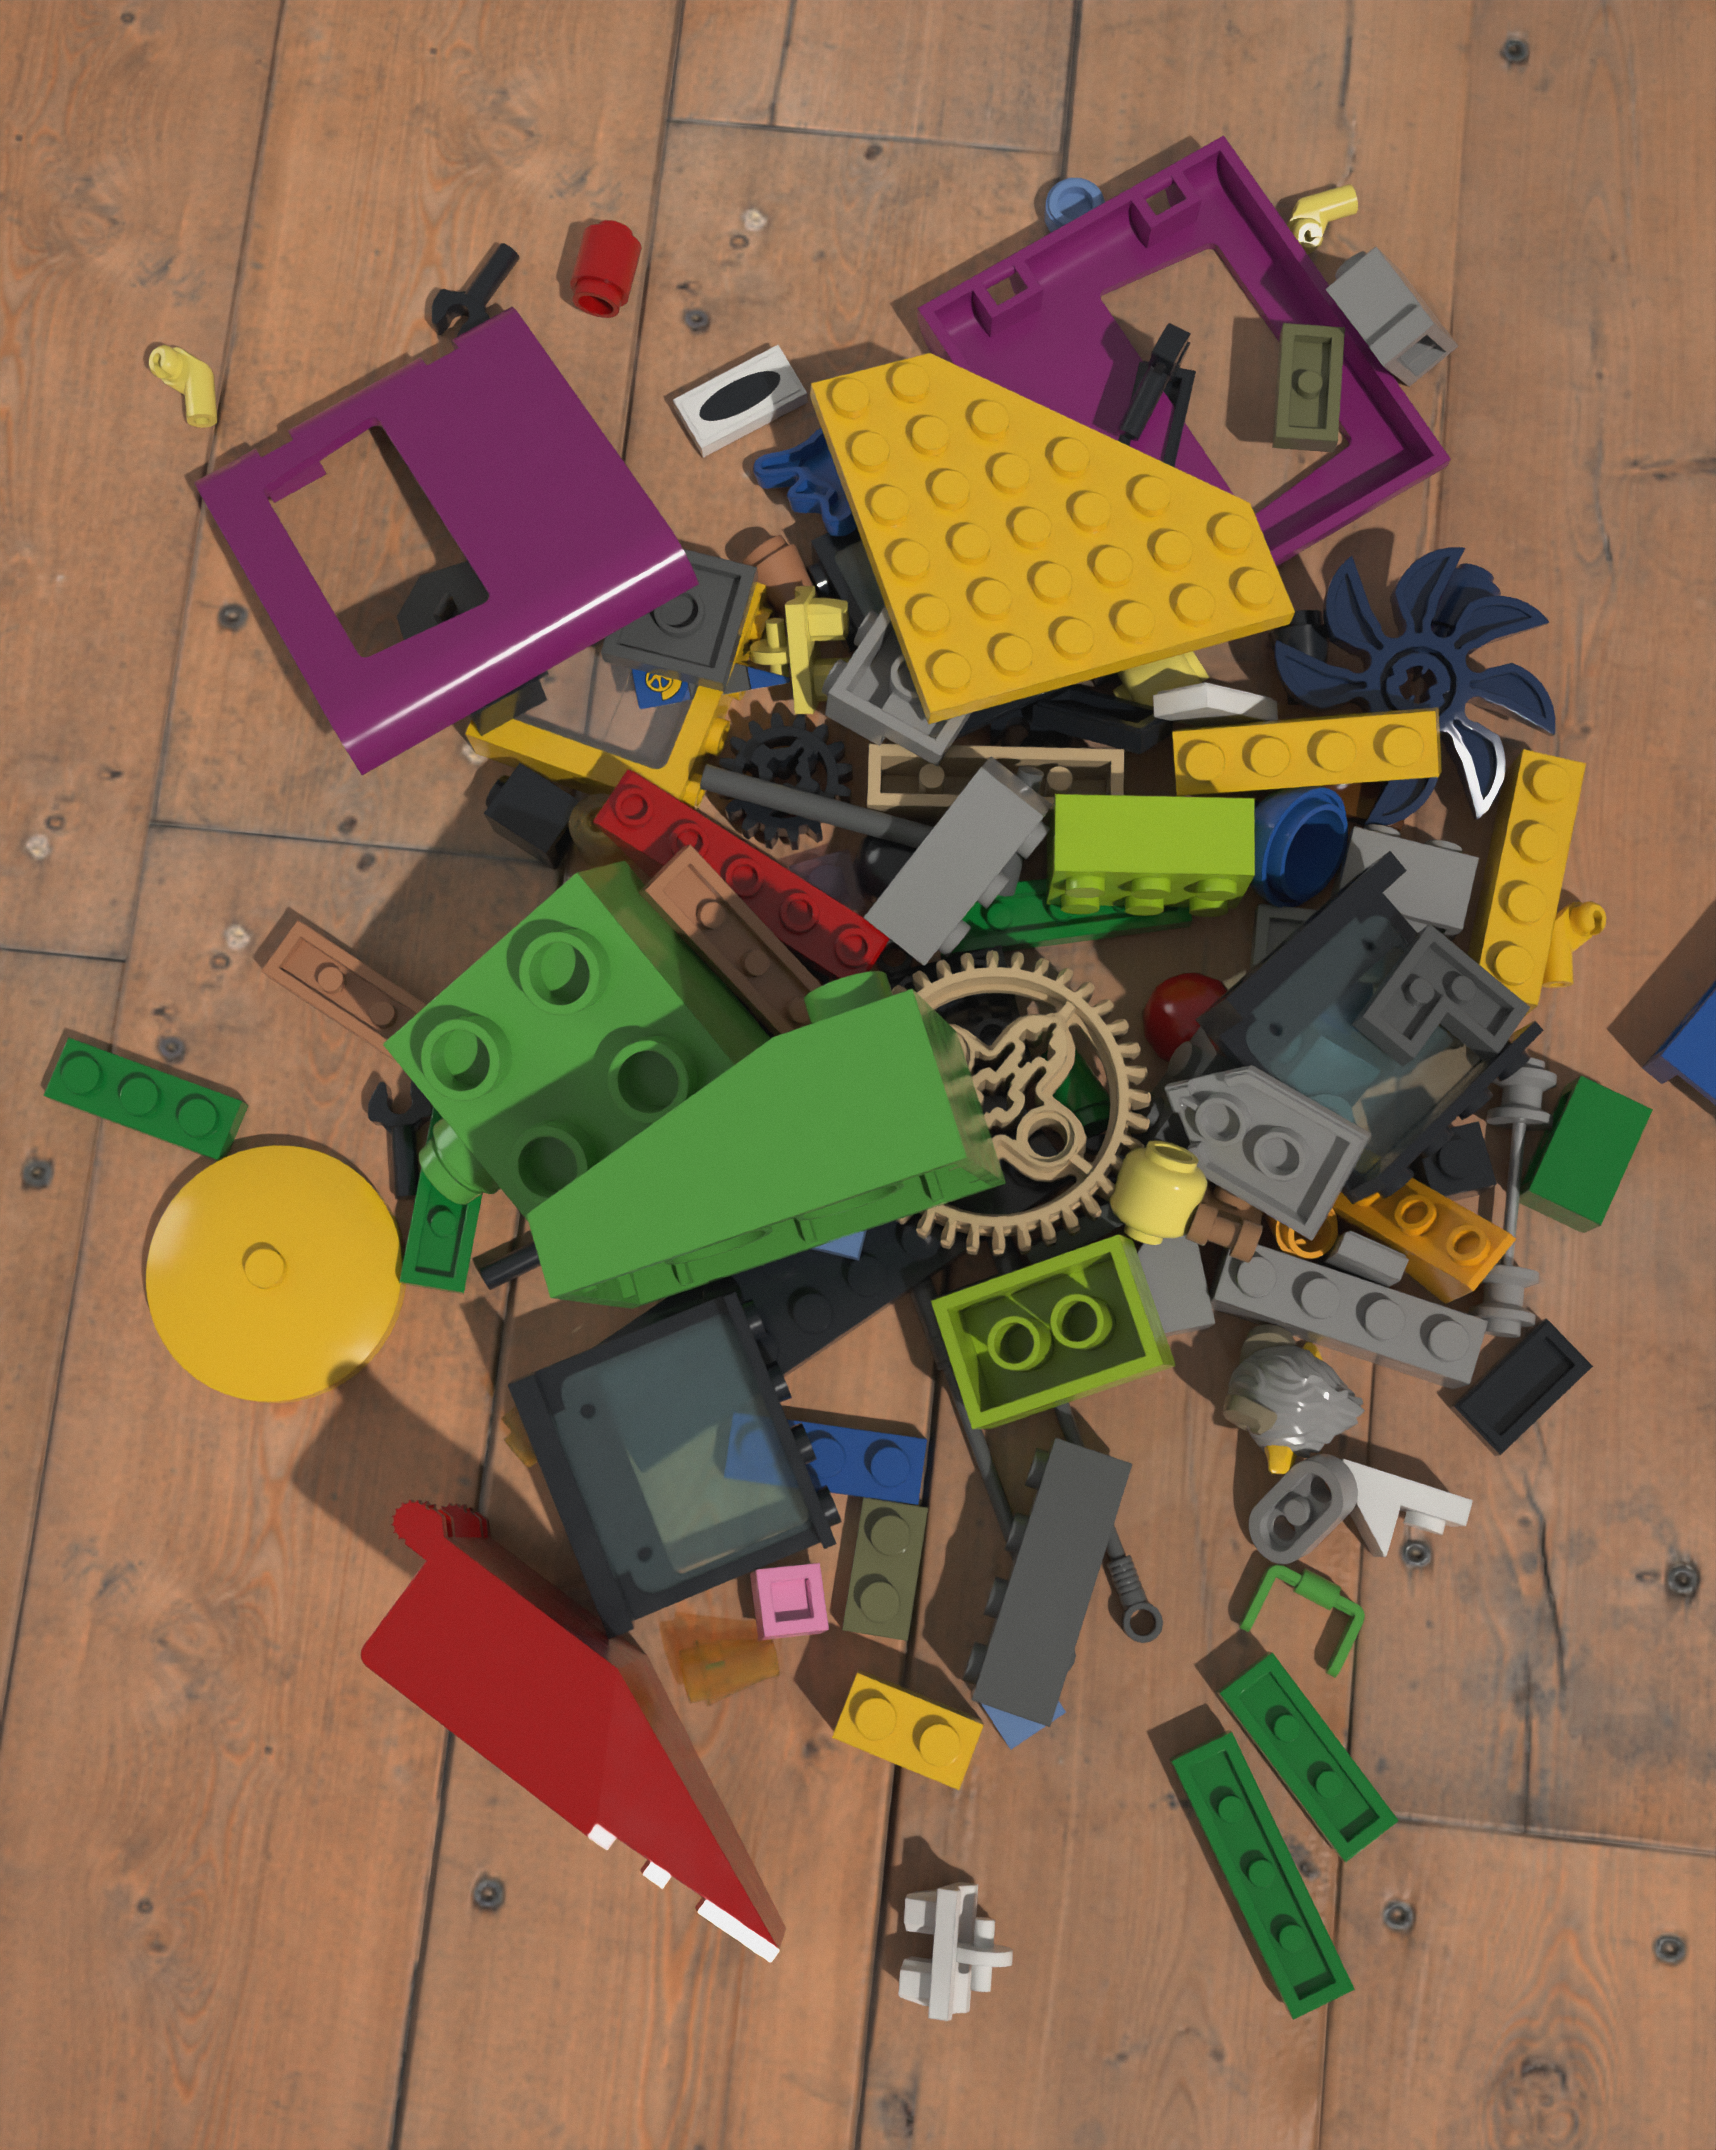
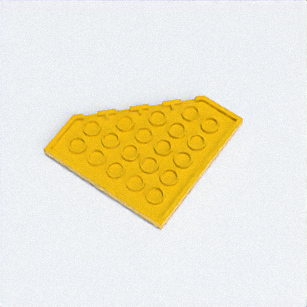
[810,353,1295,725]

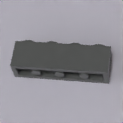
[962,1438,1132,1727]

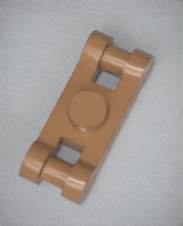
[1185,1179,1263,1263]

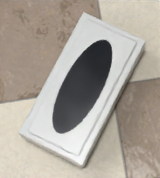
[673,345,808,458]

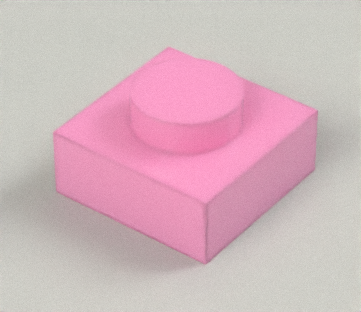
[750,1563,829,1641]

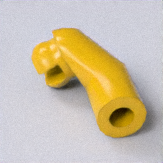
[1542,901,1607,988]

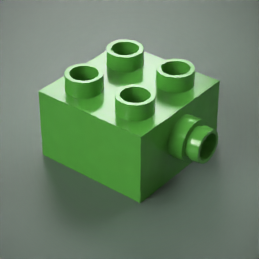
[383,861,771,1221]

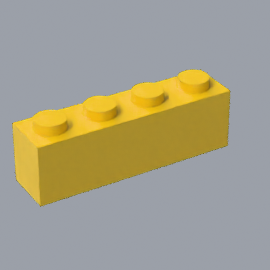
[1172,707,1442,796]
[1468,749,1586,1017]

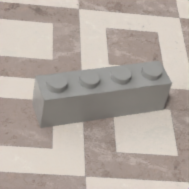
[1209,1245,1488,1389]

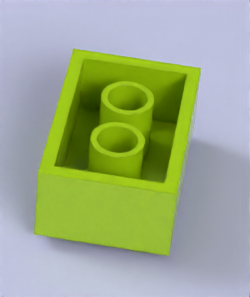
[1046,794,1255,917]
[931,1234,1176,1429]

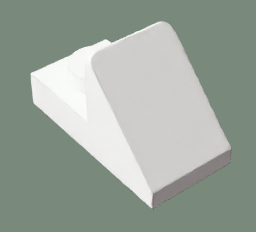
[1340,1459,1473,1557]

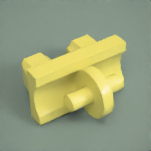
[750,586,851,714]

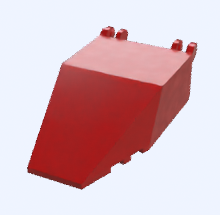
[361,1500,786,1962]

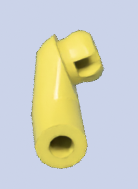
[1286,184,1358,255]
[149,345,218,428]

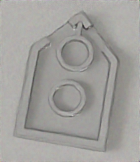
[1164,1065,1372,1241]

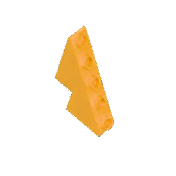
[1332,1150,1516,1304]

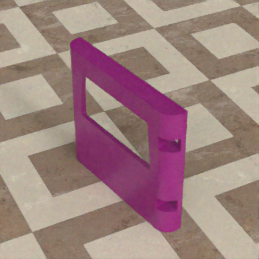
[917,135,1451,567]
[194,306,699,775]

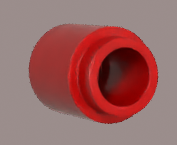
[570,220,642,318]

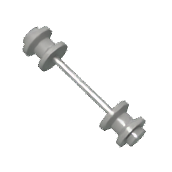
[1468,1058,1557,1338]

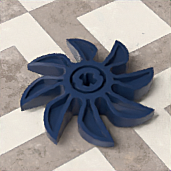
[1274,547,1556,827]

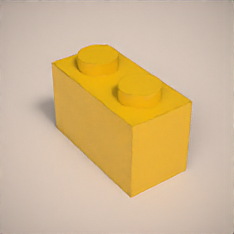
[832,1669,984,1790]

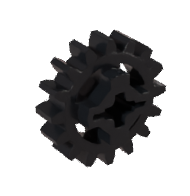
[719,713,853,850]

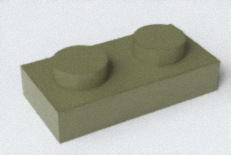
[1272,323,1345,453]
[842,1497,928,1641]

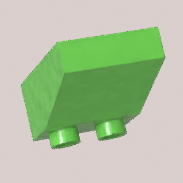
[526,971,1006,1309]

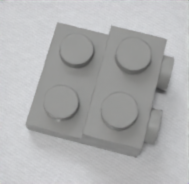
[822,606,971,767]

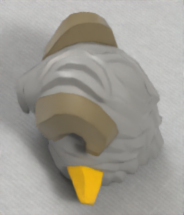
[1223,1324,1365,1474]

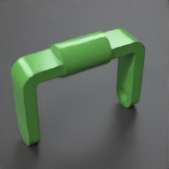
[1239,1564,1365,1678]

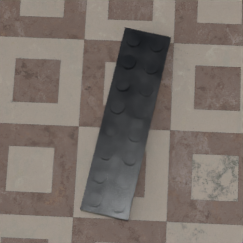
[594,1087,1074,1473]

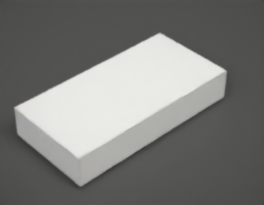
[1153,682,1278,726]

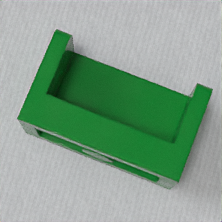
[1519,1076,1653,1233]

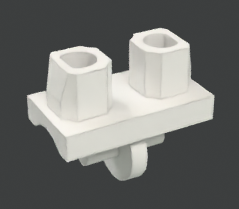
[898,1882,1013,2021]

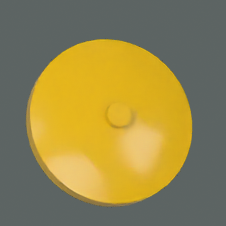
[146,1145,406,1403]

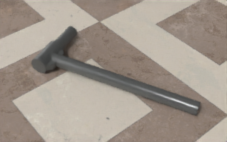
[700,764,1044,896]

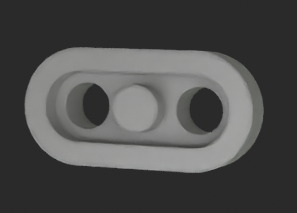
[1249,1454,1358,1564]

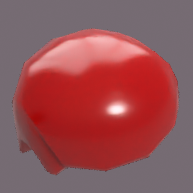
[1142,972,1229,1063]

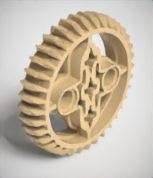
[892,950,1151,1257]

